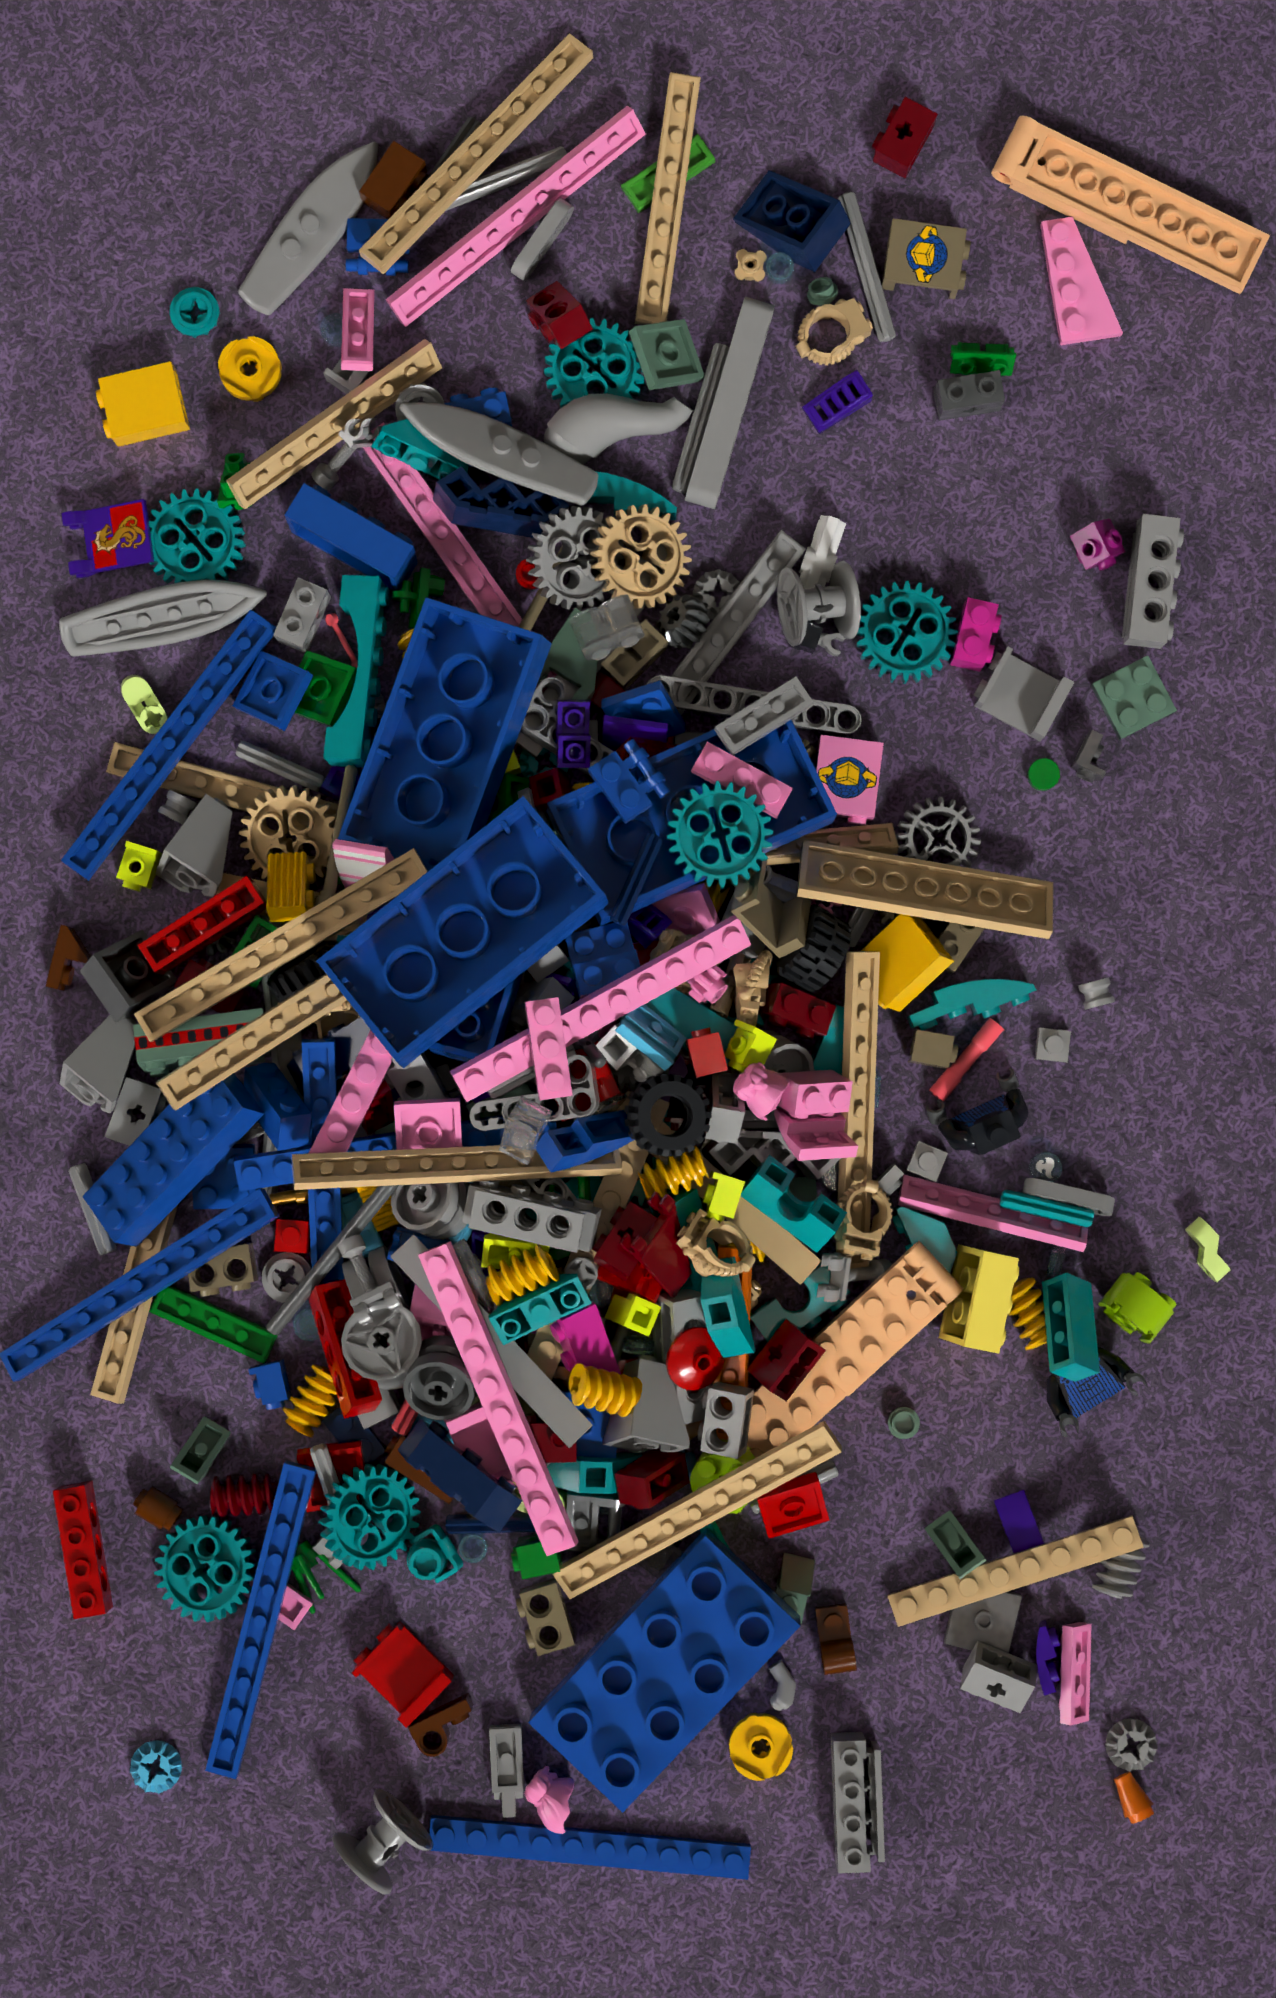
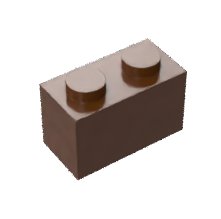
[359,141,428,219]

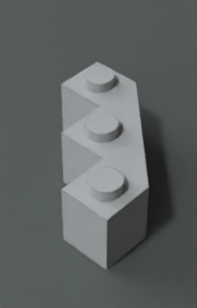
[700,1130,841,1180]

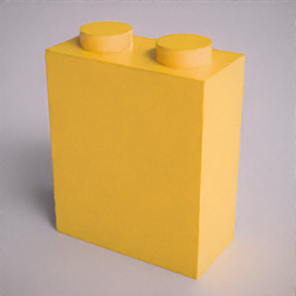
[95,361,190,447]
[861,914,954,1012]

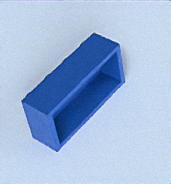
[284,483,418,591]

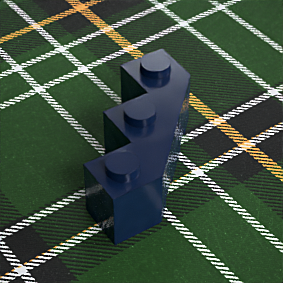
[433,466,569,538]
[286,1017,371,1098]
[398,1418,522,1533]

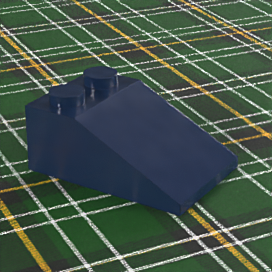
[733,170,851,272]

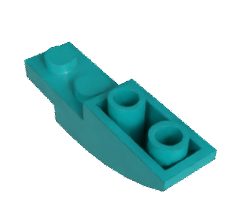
[906,979,1036,1030]

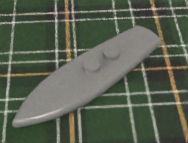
[238,142,378,315]
[399,402,598,505]
[59,580,267,657]

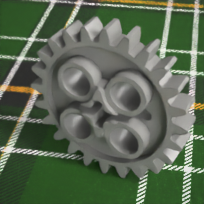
[526,506,624,610]

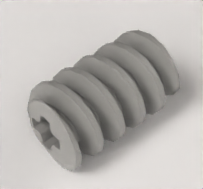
[1092,1536,1150,1599]

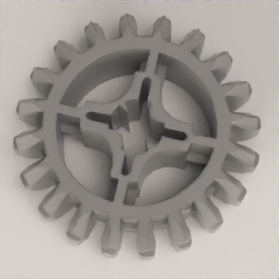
[896,797,981,868]

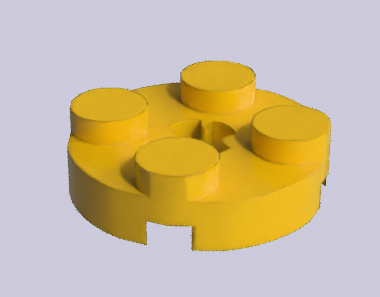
[218,336,282,402]
[729,1713,793,1781]

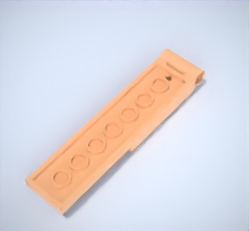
[991,116,1270,294]
[747,1241,964,1458]

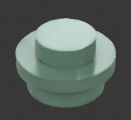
[807,277,838,306]
[888,1407,920,1439]

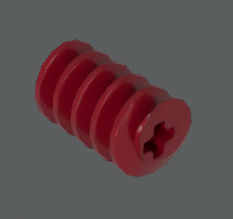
[210,1473,278,1517]

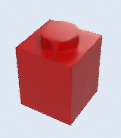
[686,1027,728,1078]
[274,1218,311,1253]

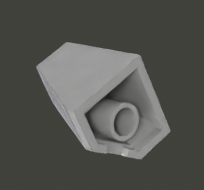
[155,794,233,897]
[59,1015,136,1113]
[603,1355,690,1452]

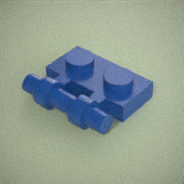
[346,218,410,276]
[588,739,671,824]

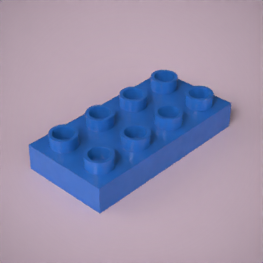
[338,597,552,871]
[546,720,837,926]
[316,796,609,1068]
[528,1528,801,1813]

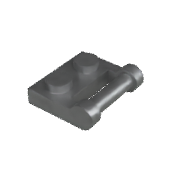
[566,1490,625,1552]

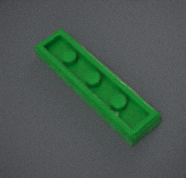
[149,1285,278,1364]

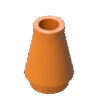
[1113,1772,1154,1824]

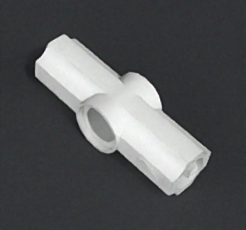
[799,515,846,589]

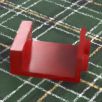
[352,1621,454,1728]

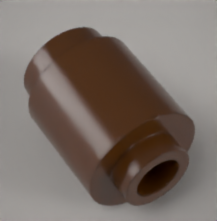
[133,1486,183,1531]

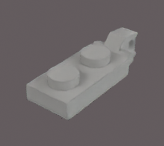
[489,1724,525,1818]

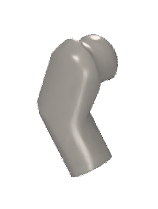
[768,1660,796,1711]

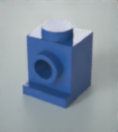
[248,1359,292,1410]

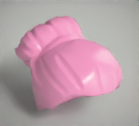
[733,1062,790,1121]
[524,1766,574,1834]

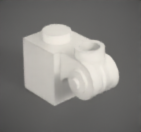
[596,1023,664,1082]

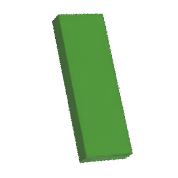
[621,134,715,214]

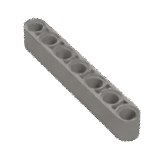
[685,296,775,510]
[645,675,861,734]

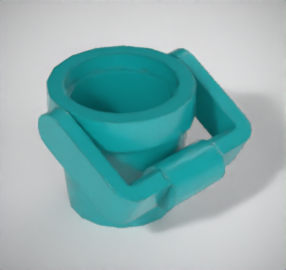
[407,1524,463,1583]

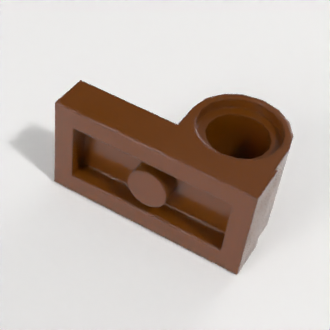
[815,1603,857,1675]
[408,1693,474,1757]

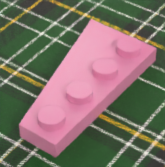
[1040,217,1123,345]

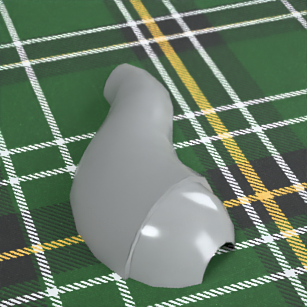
[544,393,694,465]

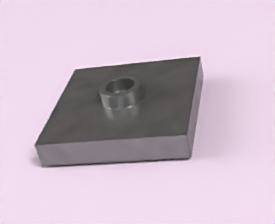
[944,1591,1022,1653]

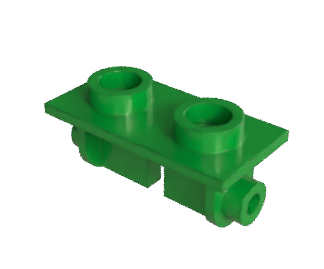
[950,342,1016,376]

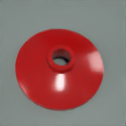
[666,1327,725,1390]

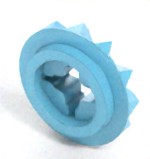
[130,1740,182,1794]

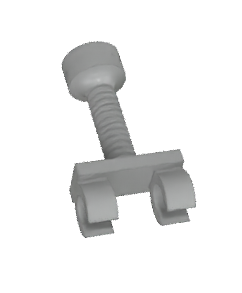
[311,418,382,490]
[337,1235,403,1326]
[816,1252,892,1302]

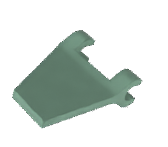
[537,608,602,702]

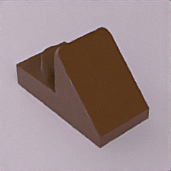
[46,925,91,991]

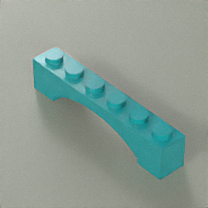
[323,575,390,767]

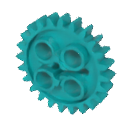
[544,318,644,408]
[149,488,246,584]
[856,581,958,684]
[667,781,773,888]
[319,1464,421,1570]
[154,1515,258,1622]

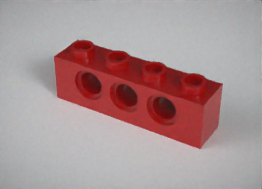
[137,876,266,975]
[308,1279,382,1419]
[53,1480,113,1619]

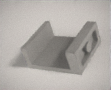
[973,646,1074,742]

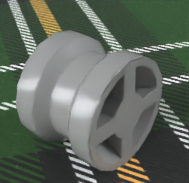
[158,789,197,825]
[1078,977,1115,1010]
[565,1257,598,1289]

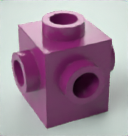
[1070,518,1126,571]

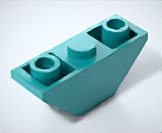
[371,419,469,480]
[892,1206,957,1273]
[701,1256,756,1358]
[488,1274,592,1345]
[547,1453,642,1494]

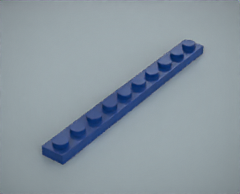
[61,610,276,881]
[233,1106,558,1192]
[0,1188,280,1382]
[205,1460,316,1779]
[429,1815,751,1880]

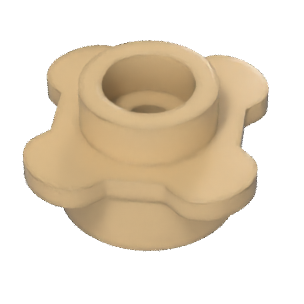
[734,249,767,282]

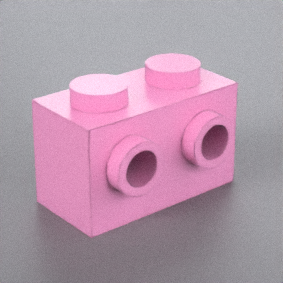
[778,1070,853,1119]

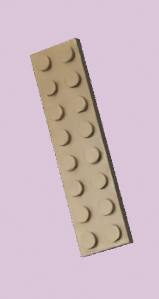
[797,840,1053,939]

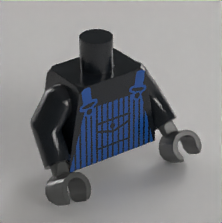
[926,1068,1029,1155]
[1047,1347,1148,1437]

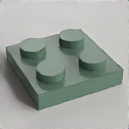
[629,319,705,390]
[1091,655,1177,740]

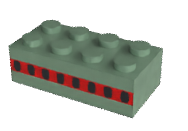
[133,1008,271,1077]

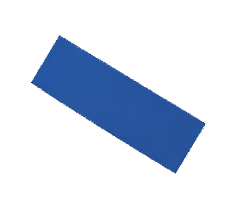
[535,1110,635,1173]

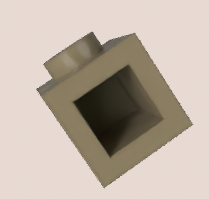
[908,1029,958,1069]

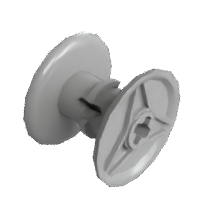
[777,560,861,647]
[341,1300,422,1390]
[332,1789,434,1895]

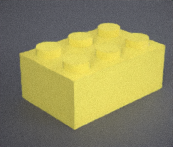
[938,1244,1019,1354]

